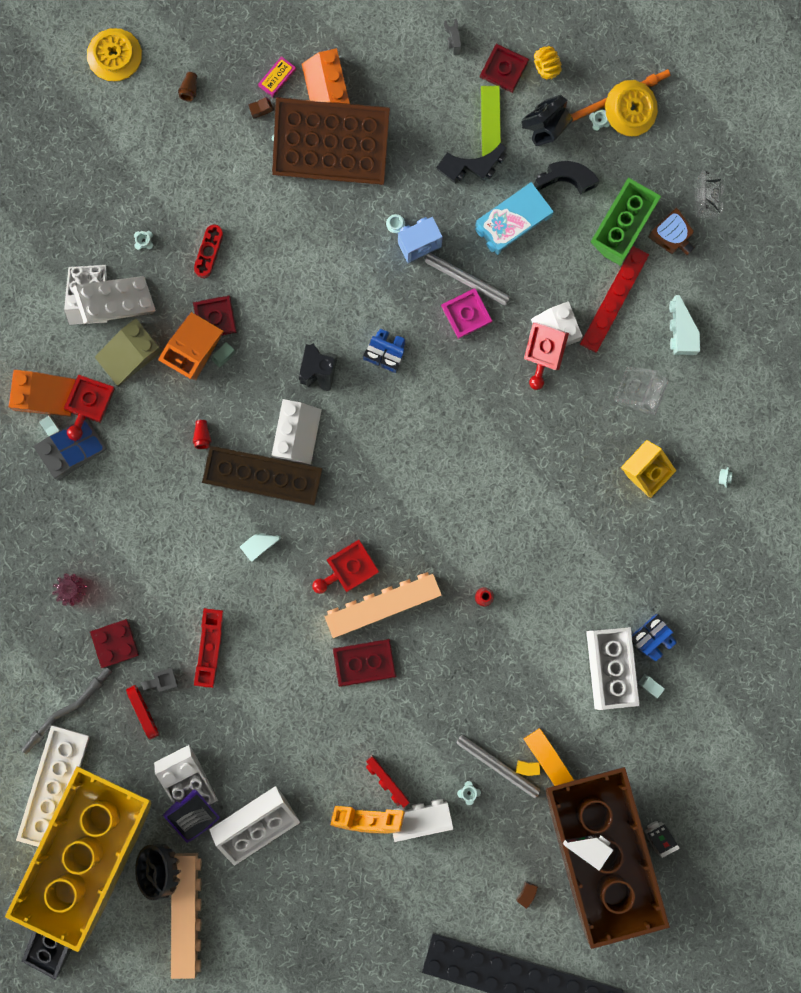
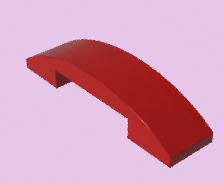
[194,608,223,688]

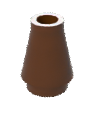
[178,72,197,102]

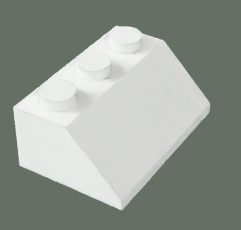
[272,399,322,465]
[393,799,453,842]

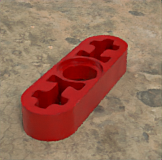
[194,224,223,278]
[126,685,159,740]

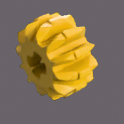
[534,46,562,80]

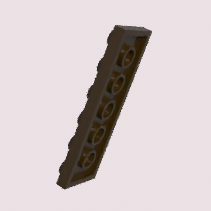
[202,446,323,506]

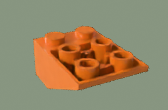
[158,312,224,380]

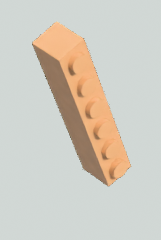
[324,572,442,638]
[171,853,202,979]

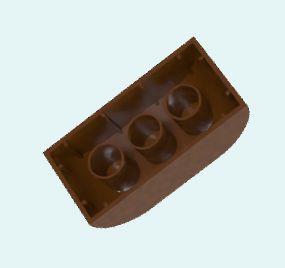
[546,767,670,949]

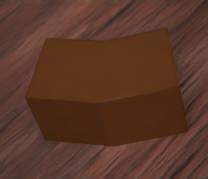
[248,97,274,119]
[516,881,538,909]

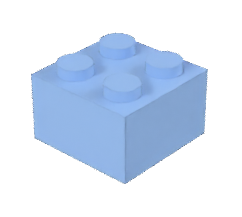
[398,217,442,263]

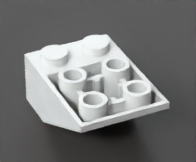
[64,265,107,325]
[154,745,218,805]

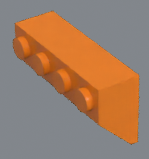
[302,48,350,104]

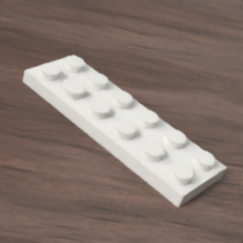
[16,725,90,847]

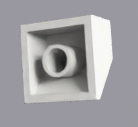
[531,301,583,346]

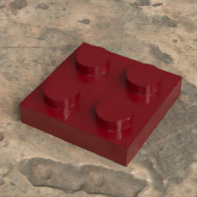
[90,619,139,668]

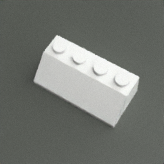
[586,627,639,710]
[209,786,300,866]

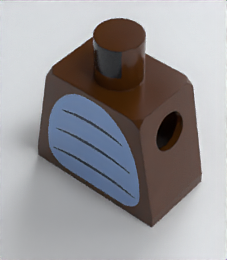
[648,208,695,255]

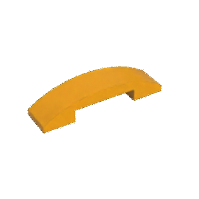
[524,728,574,786]
[330,806,405,833]

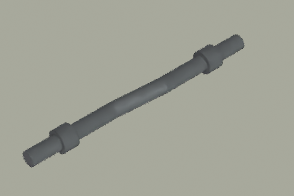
[21,667,113,754]

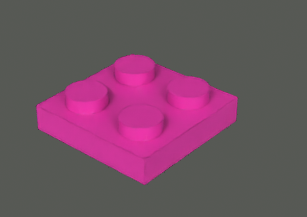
[441,288,492,339]

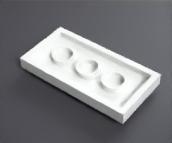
[73,276,156,324]

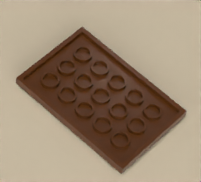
[272,97,390,185]

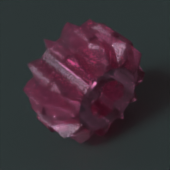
[52,573,86,606]

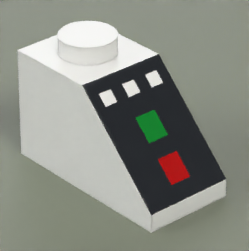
[644,821,680,858]
[563,835,613,870]

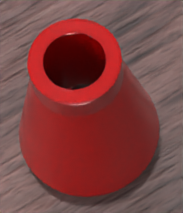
[192,420,212,449]
[475,587,494,607]

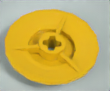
[87,28,142,81]
[605,80,658,136]

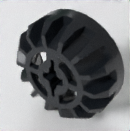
[135,844,181,900]

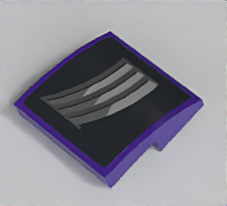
[162,789,220,843]

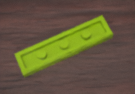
[481,86,501,156]

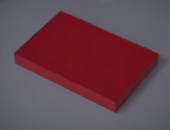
[332,639,396,687]

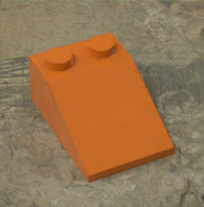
[9,370,76,417]

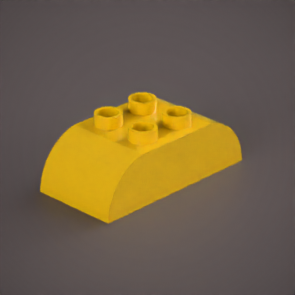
[5,766,151,952]

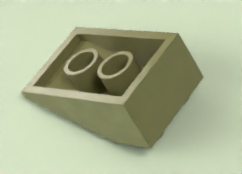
[95,318,163,386]

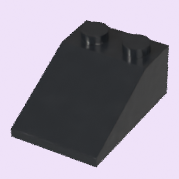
[21,931,72,980]

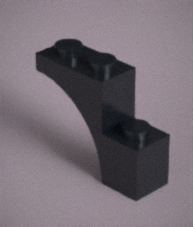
[436,143,507,184]

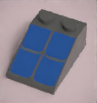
[33,418,107,481]

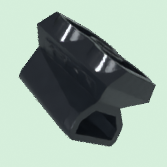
[521,95,573,146]
[299,343,337,391]

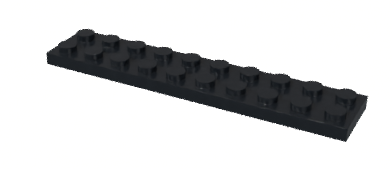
[422,933,623,993]

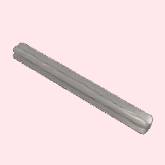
[425,253,510,305]
[456,735,540,798]

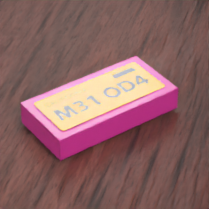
[258,56,296,97]

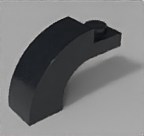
[534,161,599,195]

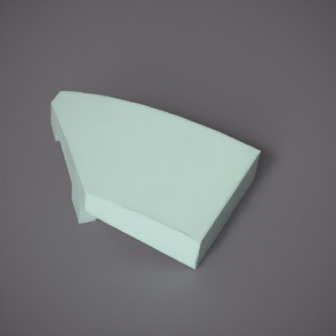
[240,533,282,562]

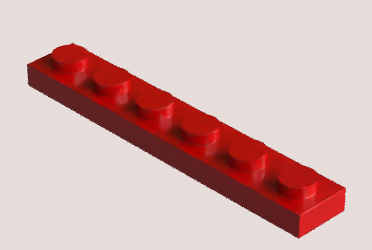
[580,246,649,353]

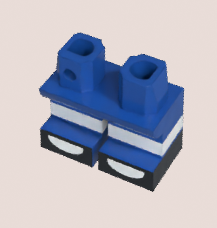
[363,329,405,373]
[632,614,677,661]

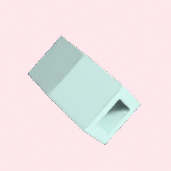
[39,415,60,436]
[637,674,665,698]

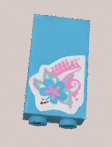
[475,182,553,255]

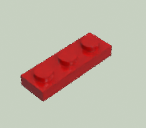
[366,755,410,808]

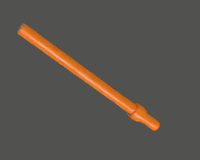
[571,69,670,122]

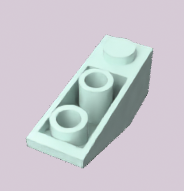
[669,295,700,355]

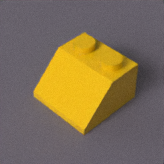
[621,440,676,498]

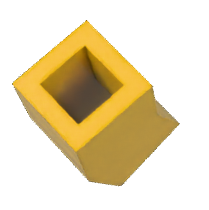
[515,760,540,776]

